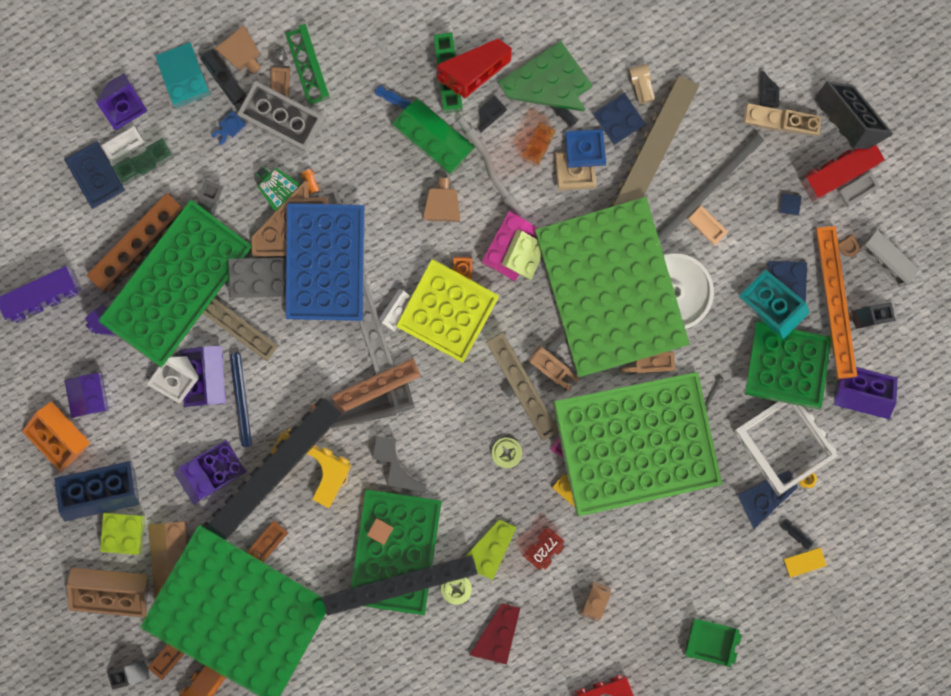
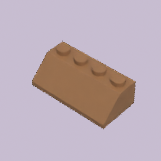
[148,521,189,599]
[67,568,149,617]

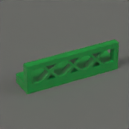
[285,24,330,106]

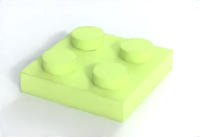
[501,230,543,280]

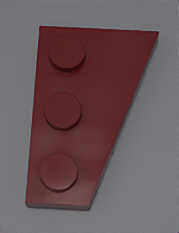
[469,603,520,665]

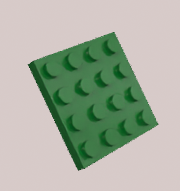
[744,322,831,410]

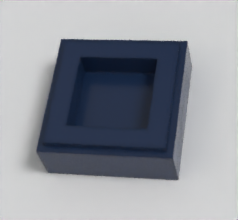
[779,194,802,216]

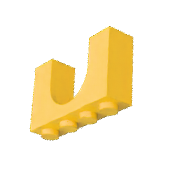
[271,429,352,508]

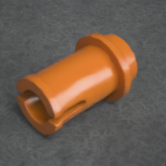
[300,169,320,195]

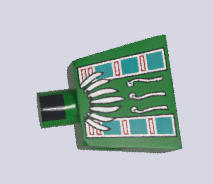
[255,166,301,212]

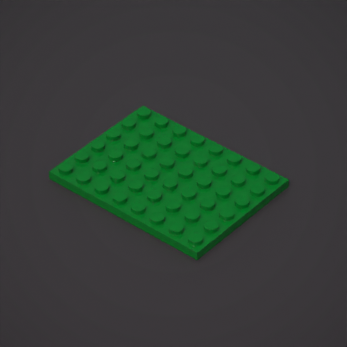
[139,525,326,696]

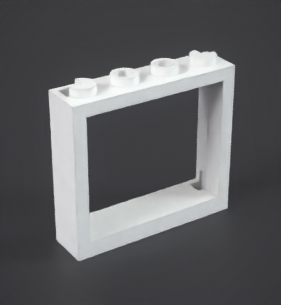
[734,402,838,496]

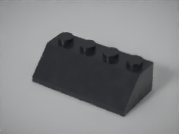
[815,81,893,150]

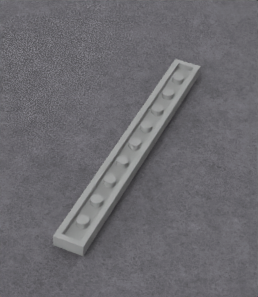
[318,188,394,375]

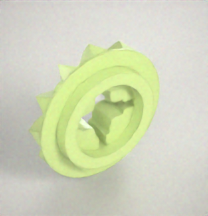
[492,438,522,468]
[441,578,472,605]

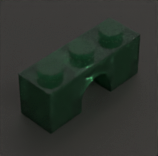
[112,138,175,186]

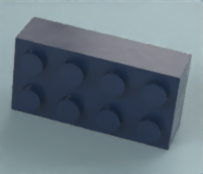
[54,461,140,522]

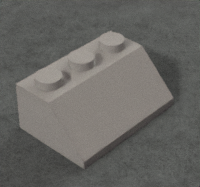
[859,230,920,288]

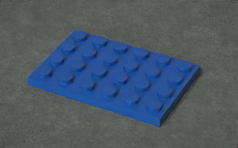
[286,204,365,321]

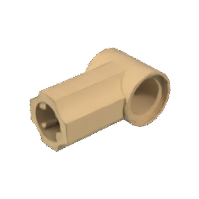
[628,64,655,104]

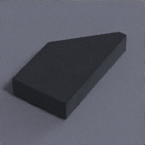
[759,71,780,107]
[479,96,507,133]

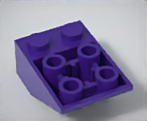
[174,440,246,505]

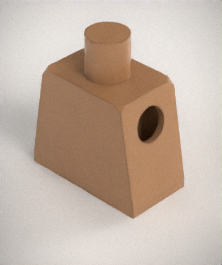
[216,25,261,74]
[424,178,460,222]
[580,581,611,622]

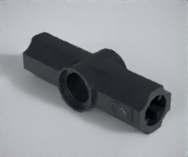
[200,49,247,105]

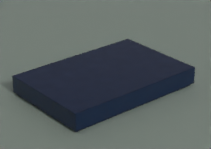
[64,141,126,209]

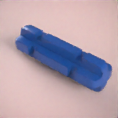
[375,85,411,109]

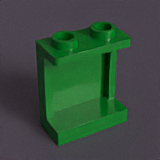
[684,618,742,668]

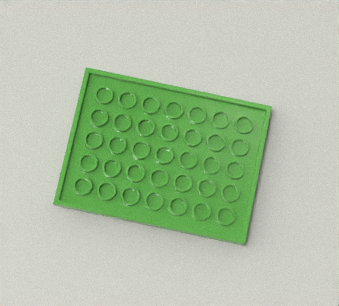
[535,197,690,377]
[552,372,722,517]

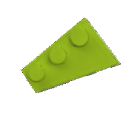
[466,519,517,580]

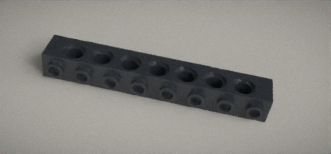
[322,554,478,616]

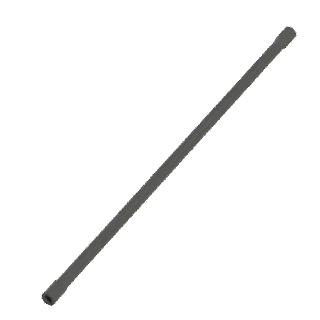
[502,133,764,398]

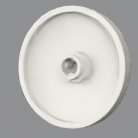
[664,254,714,329]

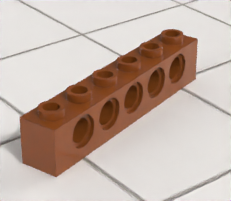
[86,193,183,293]

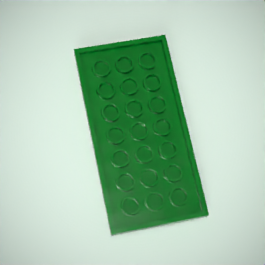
[98,200,252,368]

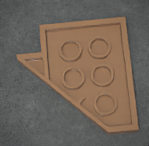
[252,181,328,256]

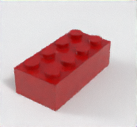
[801,145,885,202]

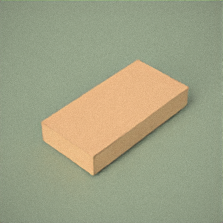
[687,205,728,246]

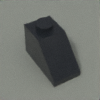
[852,302,896,329]
[107,660,150,689]

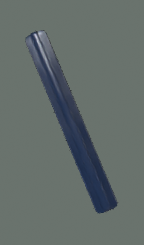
[230,352,252,447]

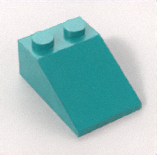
[155,42,211,109]
[739,269,810,339]

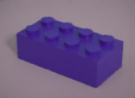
[0,266,82,323]

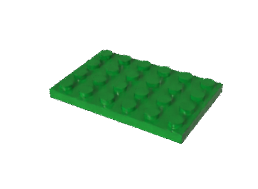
[351,489,442,616]

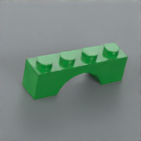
[434,32,463,114]

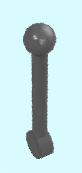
[705,376,724,412]

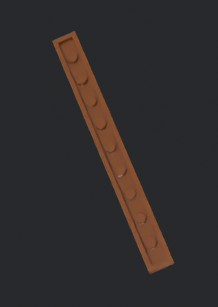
[148,520,289,680]

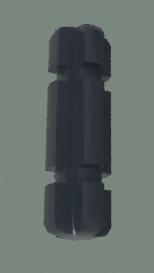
[780,519,814,549]

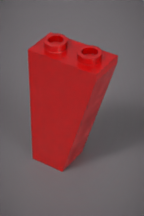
[437,38,512,99]

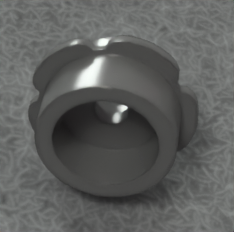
[270,49,288,66]

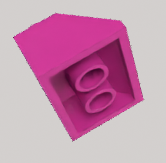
[482,211,538,282]

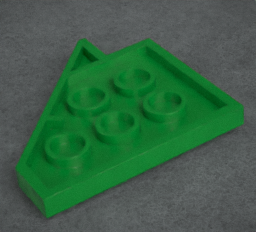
[498,41,593,112]

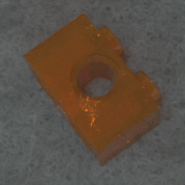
[522,122,556,168]

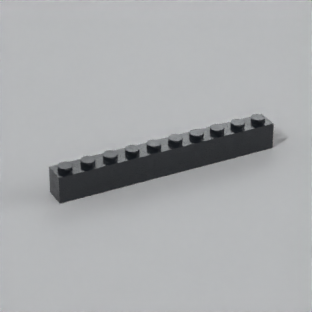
[202,396,346,540]

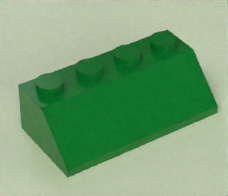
[392,98,475,176]

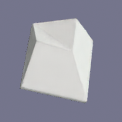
[147,356,199,404]

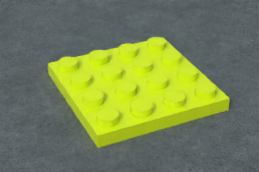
[396,259,500,363]

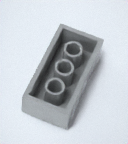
[237,81,325,153]

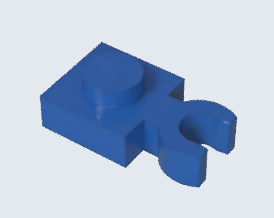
[212,111,246,145]

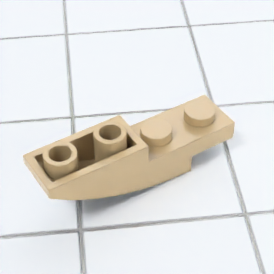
[743,104,822,136]

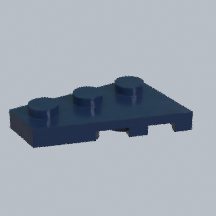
[737,470,798,530]

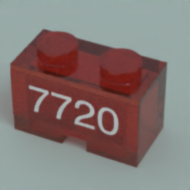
[522,526,565,570]

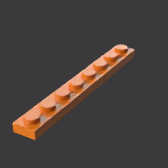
[815,226,857,379]

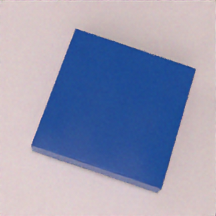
[565,129,606,168]

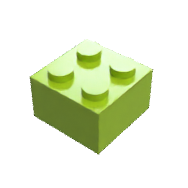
[100,513,145,555]

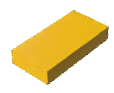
[783,547,827,578]

